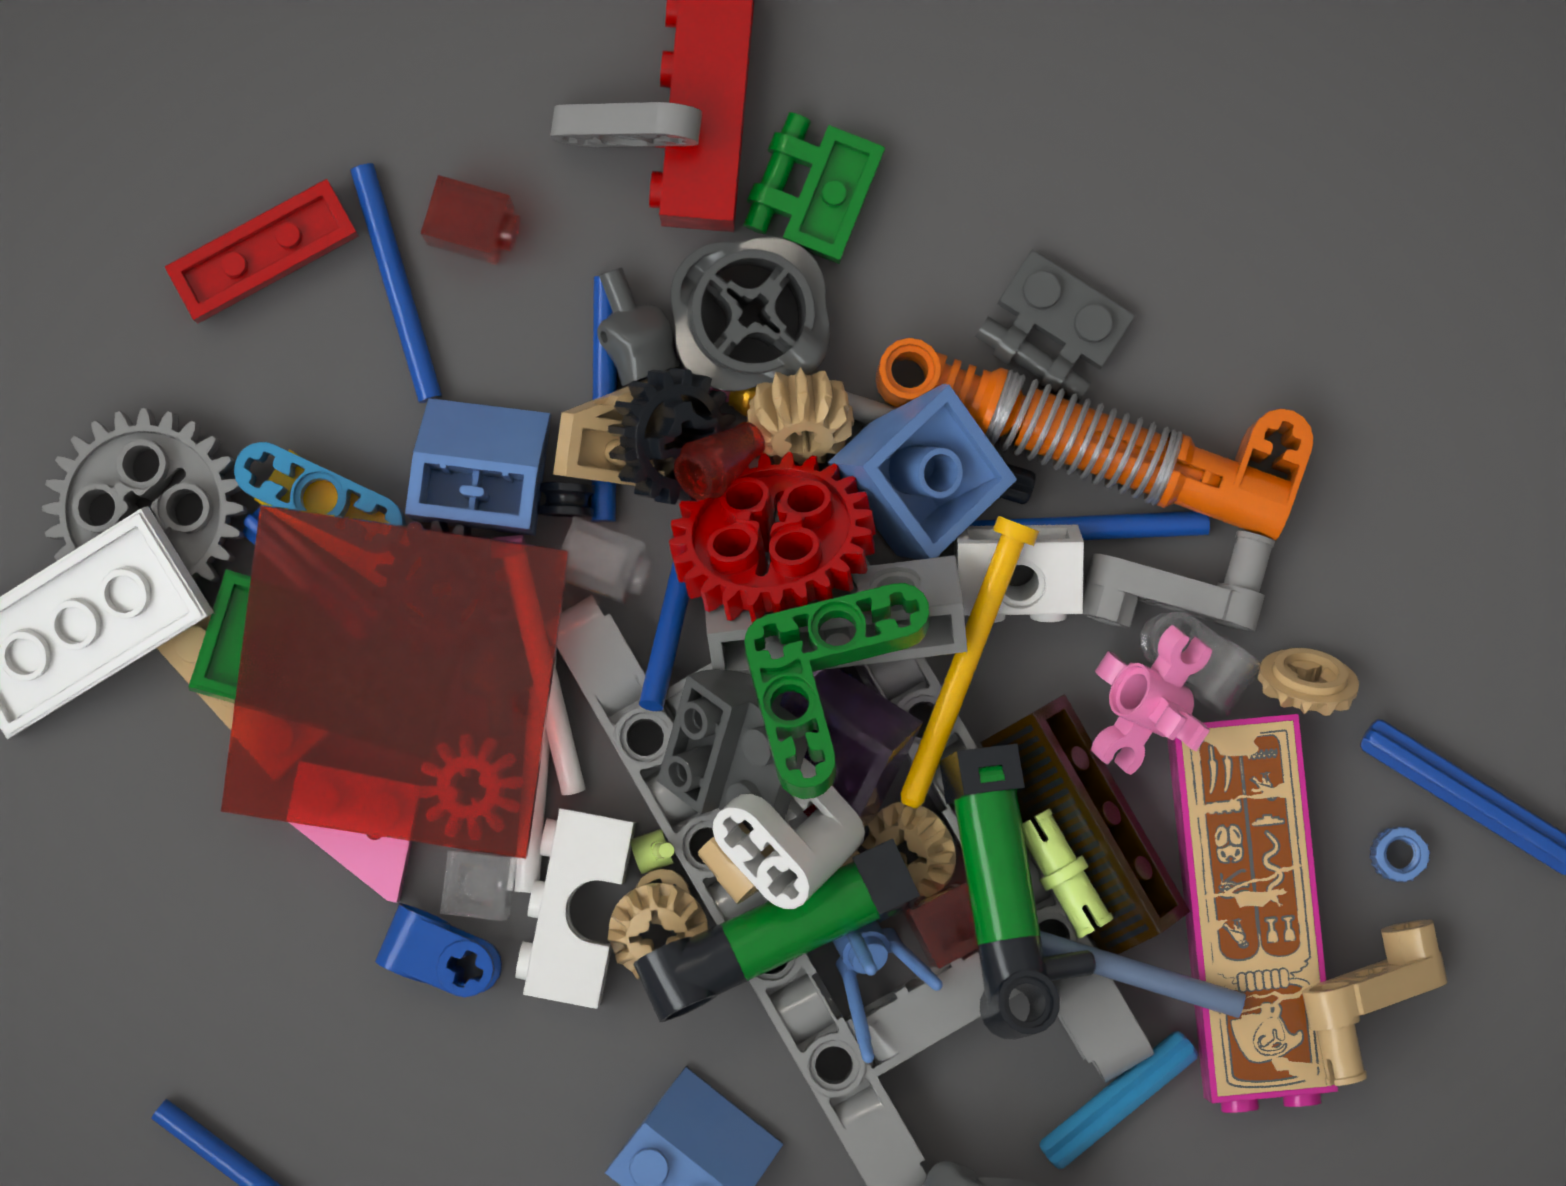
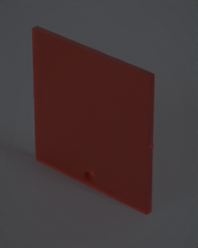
[221,505,570,859]

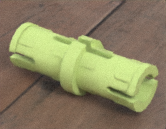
[1022,808,1114,939]

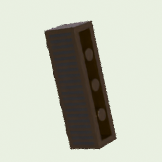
[980,694,1190,954]

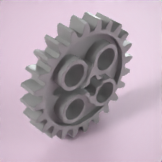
[42,408,248,586]

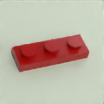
[165,179,359,324]

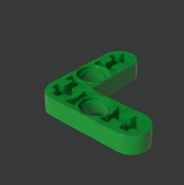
[745,583,929,799]

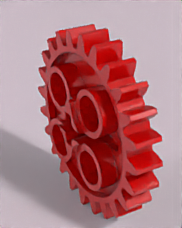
[669,452,876,623]

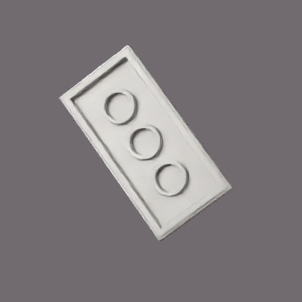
[0,506,214,739]

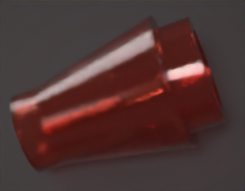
[674,422,765,500]

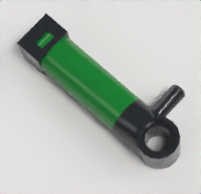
[939,744,1096,1040]
[633,838,920,1022]

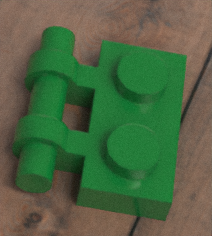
[743,112,885,264]

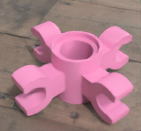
[1091,625,1212,775]

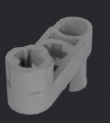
[1078,530,1275,632]

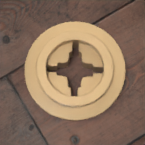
[1257,648,1359,716]
[862,802,956,898]
[608,883,708,980]

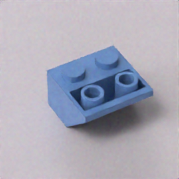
[405,398,551,536]

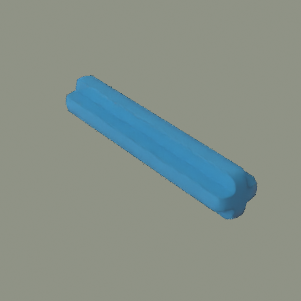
[1039,1031,1198,1169]

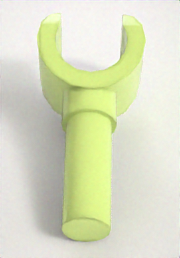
[630,829,675,874]

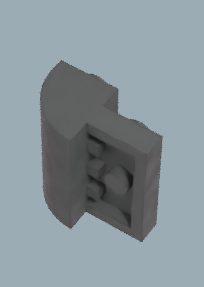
[657,669,812,832]

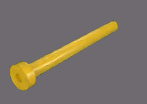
[900,516,1040,809]

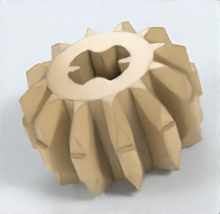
[747,367,854,466]

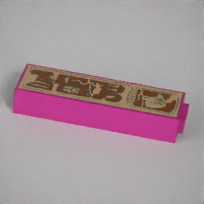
[1167,714,1338,1113]

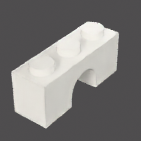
[515,808,637,1009]

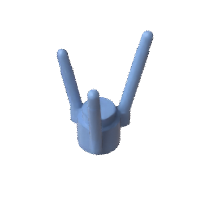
[833,920,943,1063]

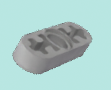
[550,102,703,147]

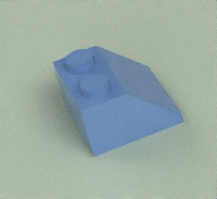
[828,384,1017,560]
[605,1067,783,1186]

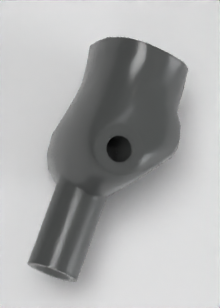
[597,268,680,387]

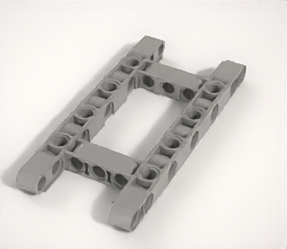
[545,499,1154,1186]

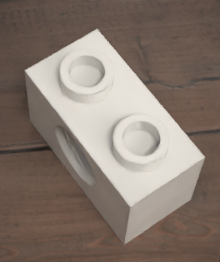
[954,525,1084,623]

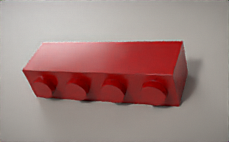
[649,0,755,232]

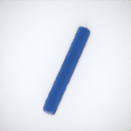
[1360,719,1566,875]

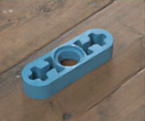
[234,442,406,553]

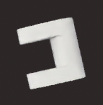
[712,758,865,909]

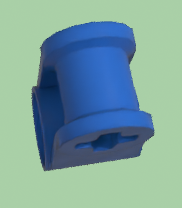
[375,903,502,998]

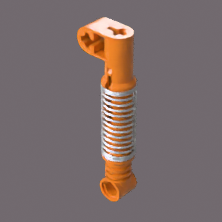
[875,338,1314,541]

